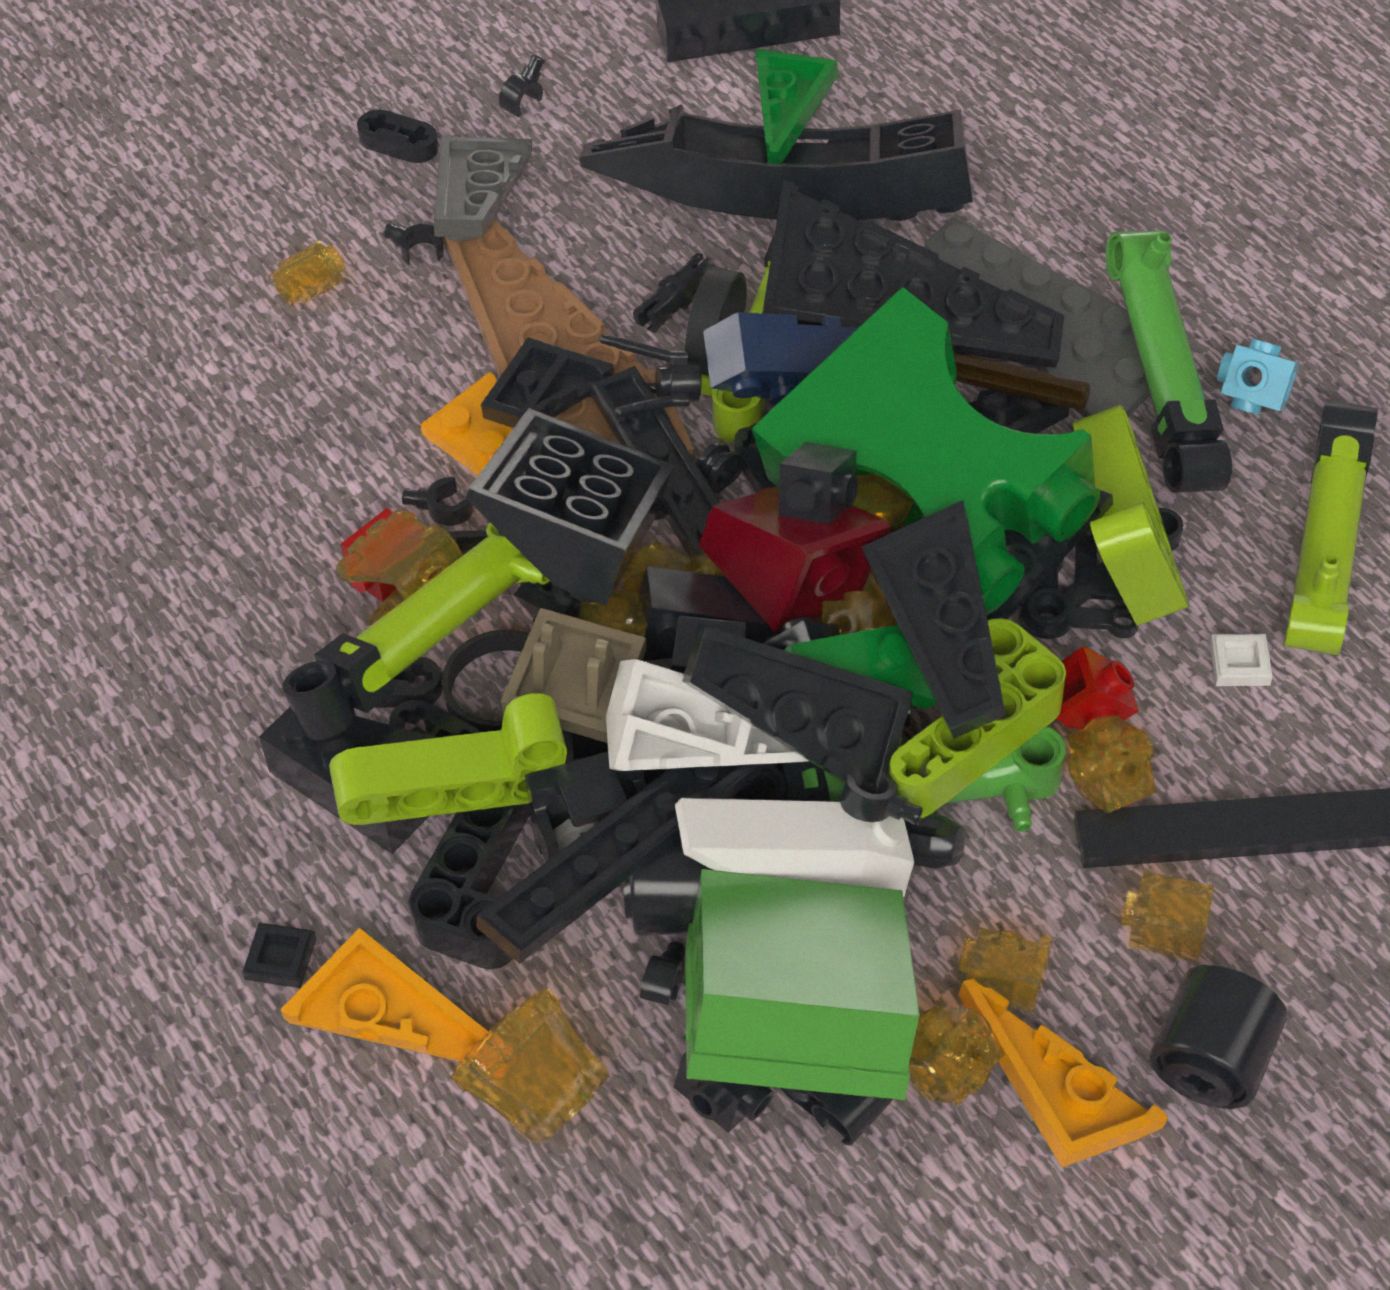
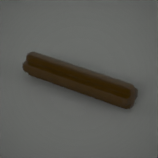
[954,353,1090,410]

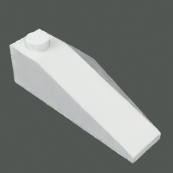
[675,798,914,899]

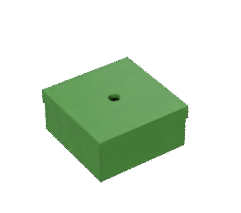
[685,869,920,1100]

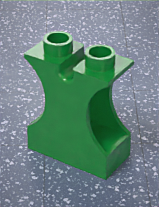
[751,287,1100,615]

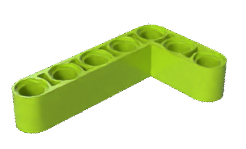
[1072,404,1189,626]

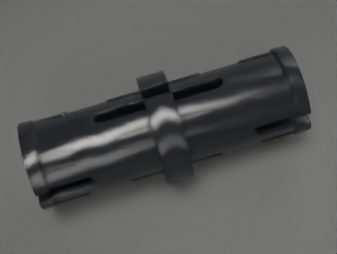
[633,253,715,333]

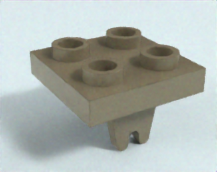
[501,608,647,743]

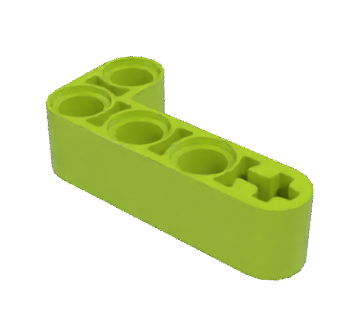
[889,618,1066,818]
[329,693,567,825]

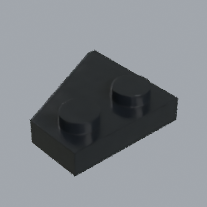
[481,337,614,428]

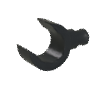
[499,54,545,117]
[383,223,444,265]
[402,477,474,526]
[840,770,923,825]
[640,942,685,1005]

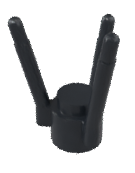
[589,334,702,417]

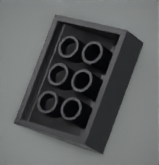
[466,408,674,606]

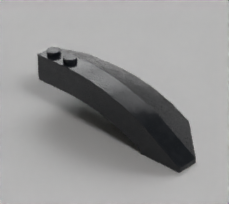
[579,104,973,221]

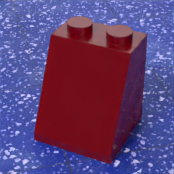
[698,486,891,633]

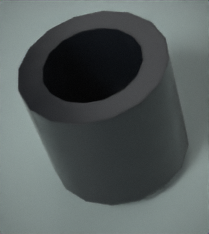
[623,838,713,936]
[1149,965,1287,1109]

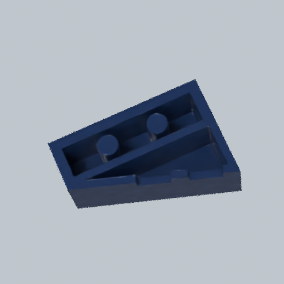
[703,312,868,406]

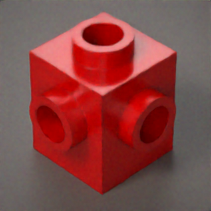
[1056,646,1139,737]

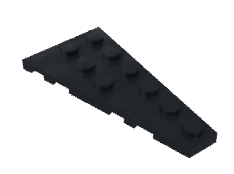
[762,179,1064,368]

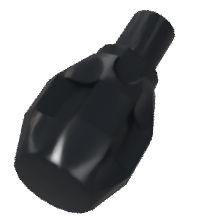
[904,814,965,869]

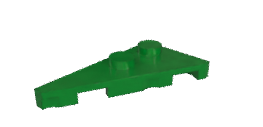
[755,49,839,164]
[784,625,937,710]

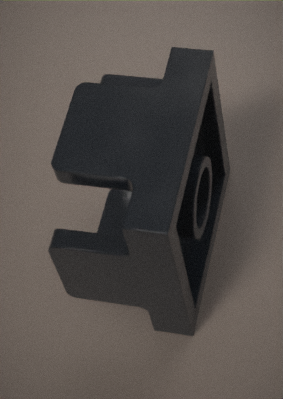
[525,751,647,862]

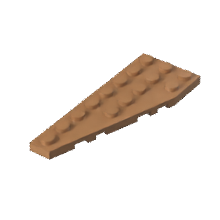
[442,219,695,461]

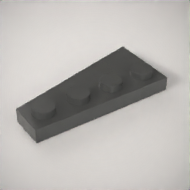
[434,137,532,241]

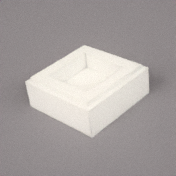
[1210,634,1273,686]

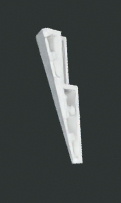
[606,659,902,771]

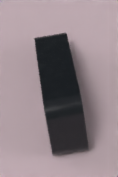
[408,803,531,970]

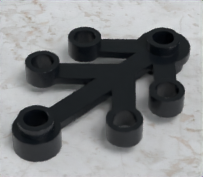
[1020,508,1184,639]

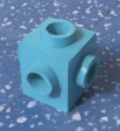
[1217,338,1300,415]

